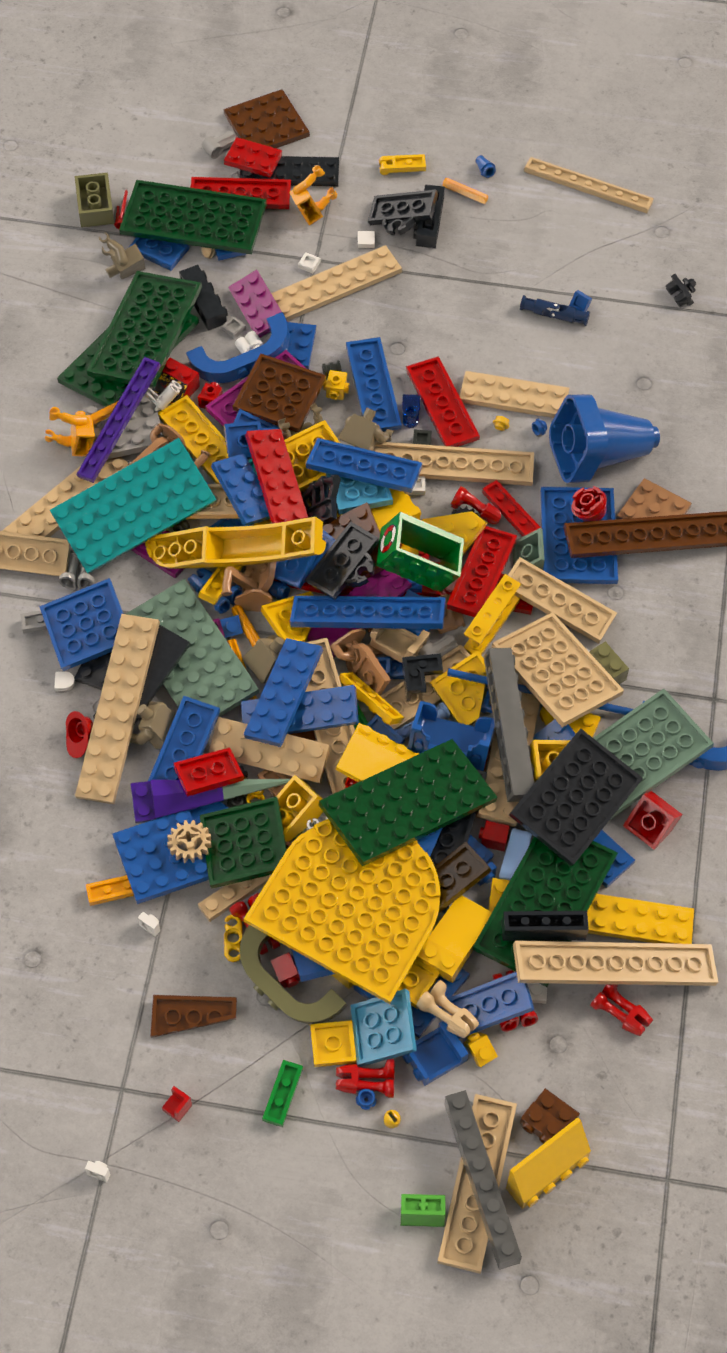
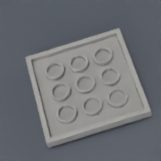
[82,394,165,459]

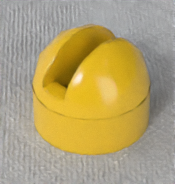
[383,1110,401,1128]

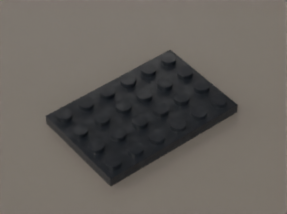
[509,728,643,866]

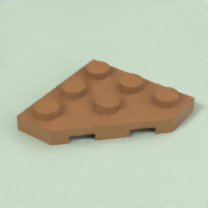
[616,478,692,519]

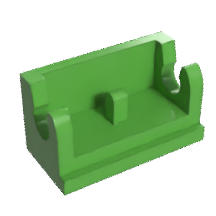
[400,1194,445,1227]

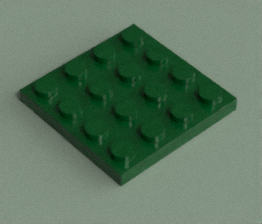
[200,797,287,889]

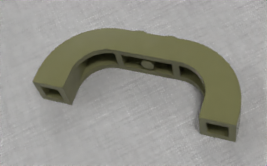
[240,925,348,1024]

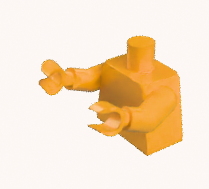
[289,165,337,225]
[45,407,95,456]

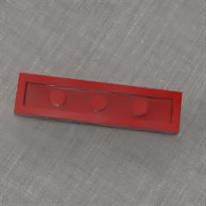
[482,480,542,537]

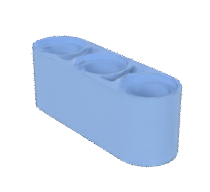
[499,828,532,880]

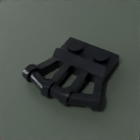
[301,474,341,525]

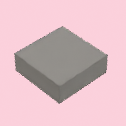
[222,316,246,339]

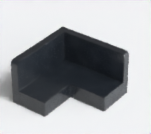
[402,653,443,701]

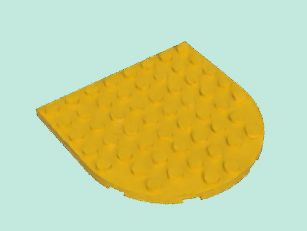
[244,819,440,1004]

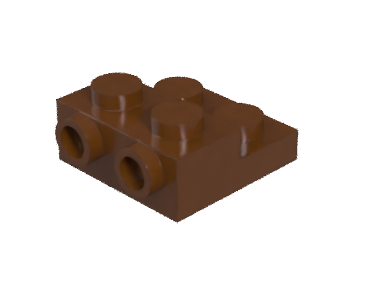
[520,1088,580,1144]

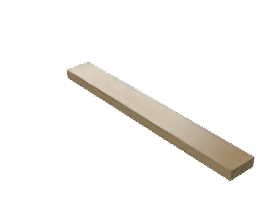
[524,157,654,213]

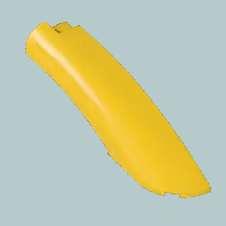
[145,517,326,568]

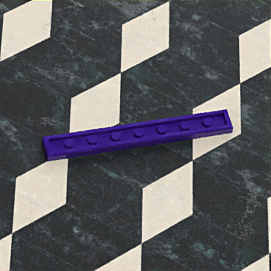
[76,357,161,483]

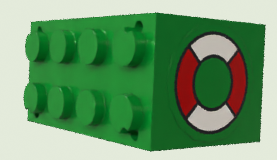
[376,512,464,592]

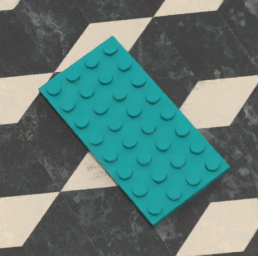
[50,438,217,574]

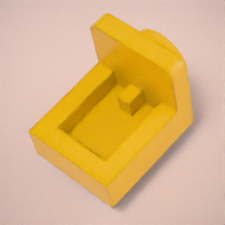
[463,1032,498,1067]

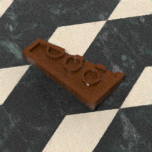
[150,995,237,1038]

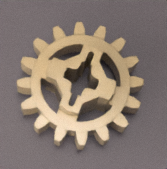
[167,820,211,863]

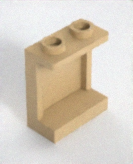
[369,628,430,663]

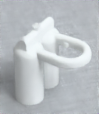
[235,331,263,354]
[144,380,182,411]

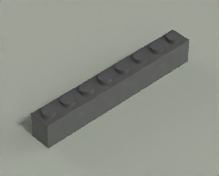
[483,648,535,802]
[444,1090,522,1270]

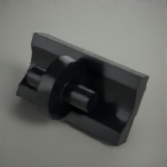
[665,274,696,307]

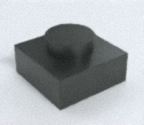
[413,429,432,445]

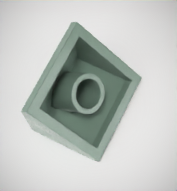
[512,528,544,570]

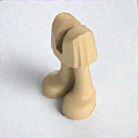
[416,980,479,1038]

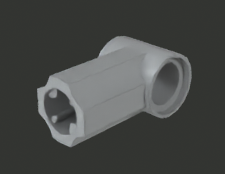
[202,131,236,159]
[418,634,458,657]

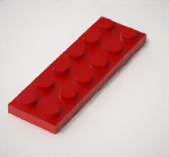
[190,177,291,209]
[406,356,480,447]
[245,429,308,524]
[446,526,517,618]

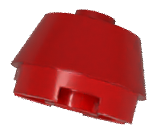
[571,486,607,522]

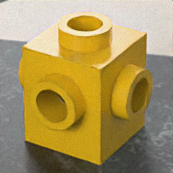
[323,370,349,400]

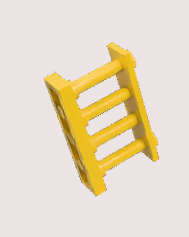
[464,574,521,655]

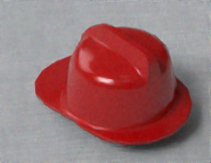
[66,711,93,758]

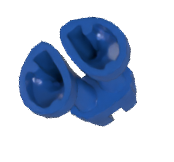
[188,568,243,614]

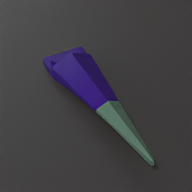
[130,779,290,823]

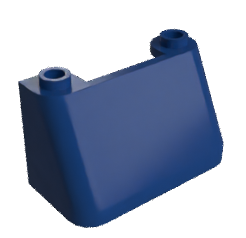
[408,701,495,771]

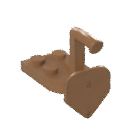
[128,423,211,468]
[221,562,276,612]
[330,628,391,696]

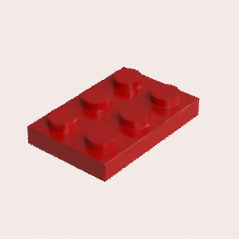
[224,137,282,178]
[174,747,244,797]

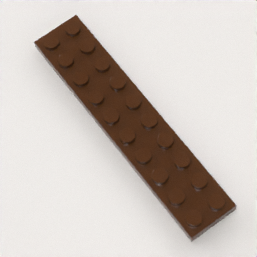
[564,511,727,558]

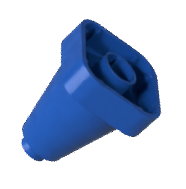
[549,394,660,483]

